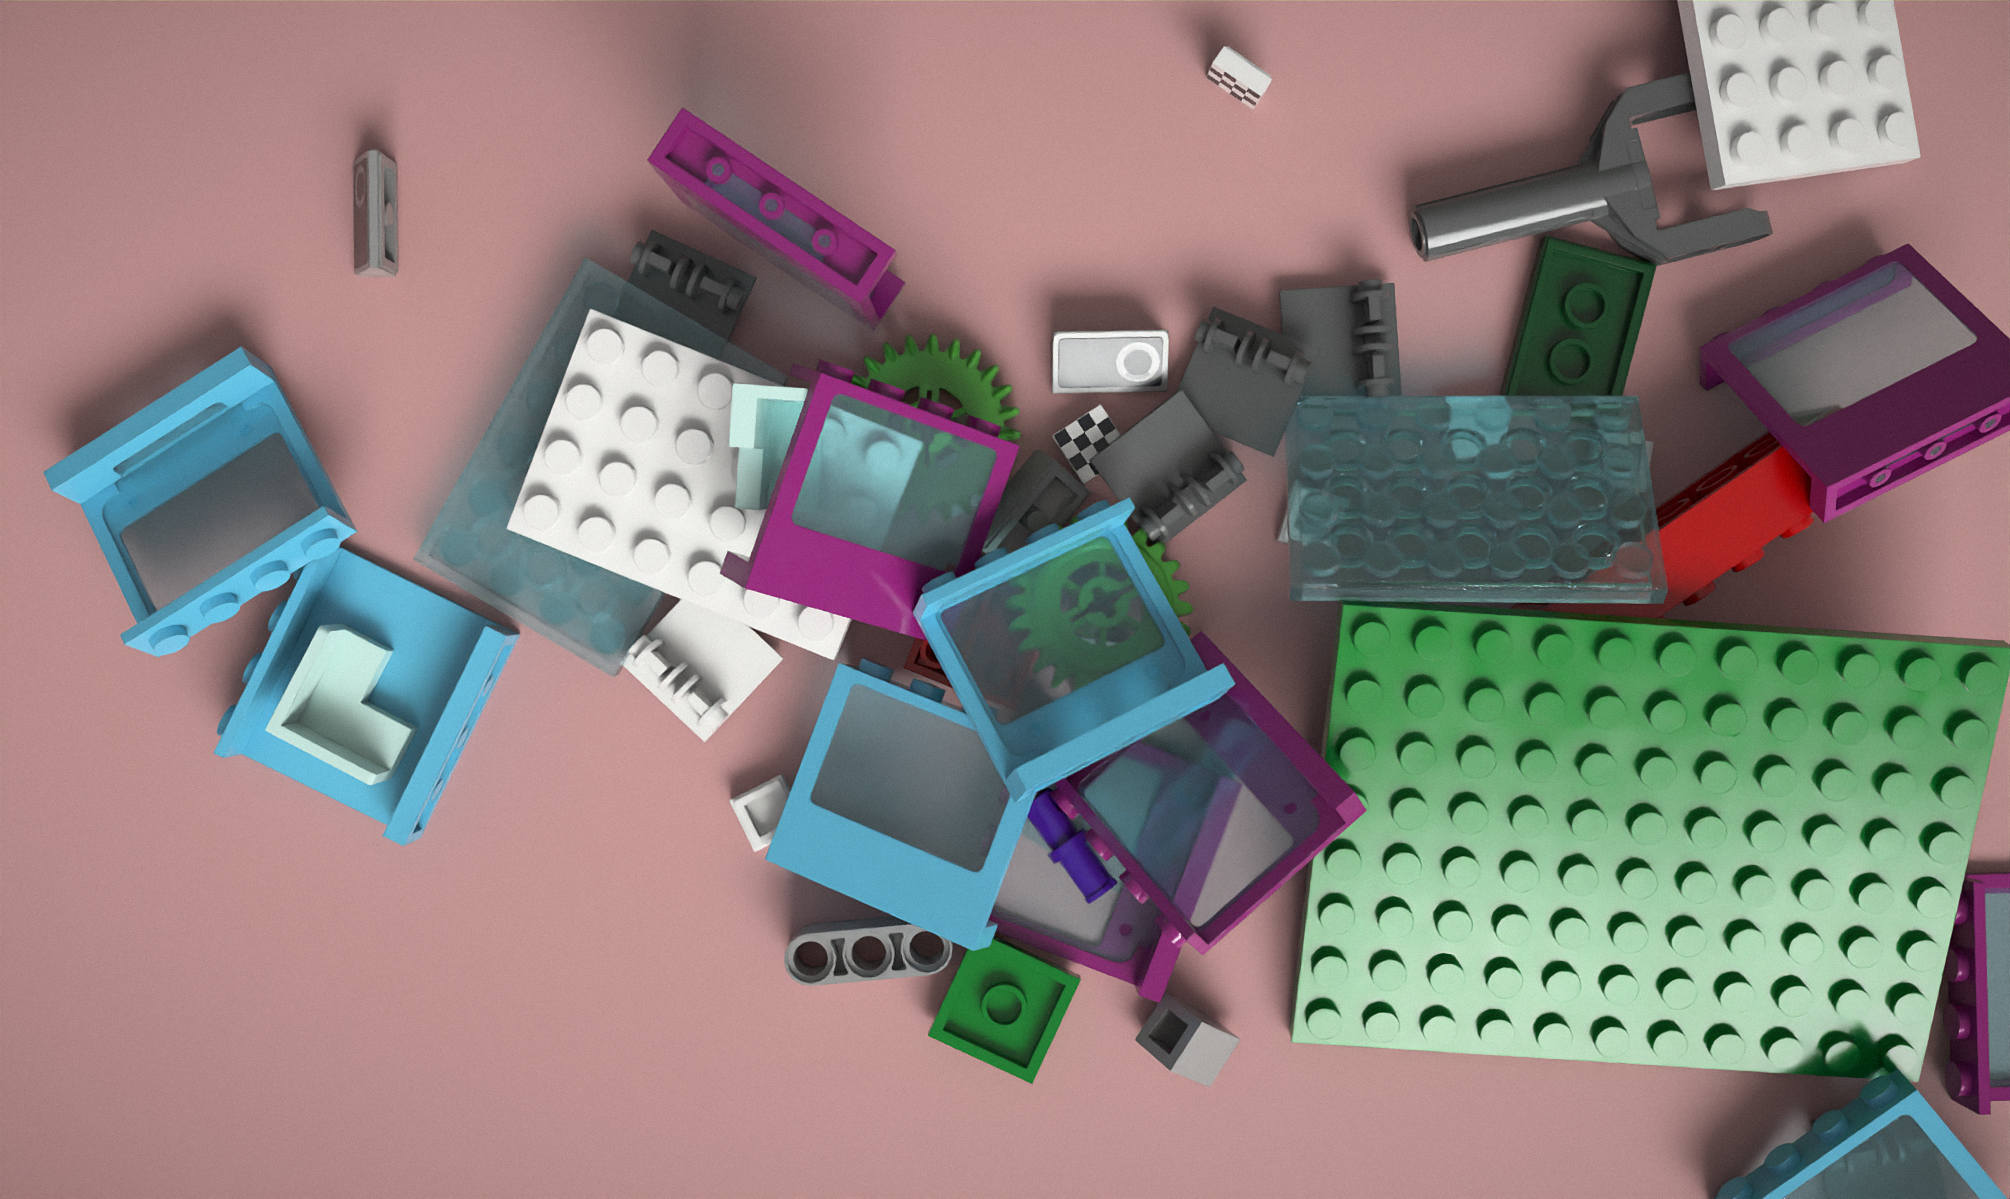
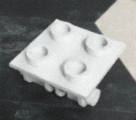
[621,599,784,742]

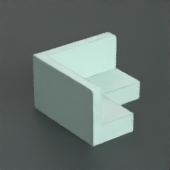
[729,383,821,512]
[265,624,418,785]

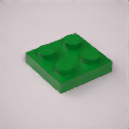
[928,935,1081,1084]

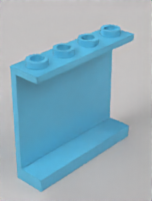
[214,546,520,846]

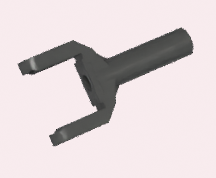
[1409,72,1773,266]

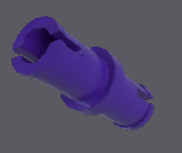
[1027,788,1118,904]

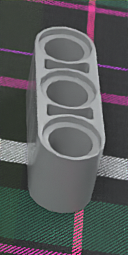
[784,916,953,986]

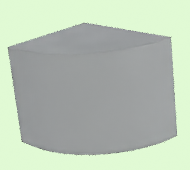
[1135,992,1240,1087]

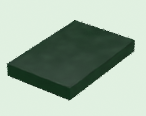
[1499,235,1657,433]

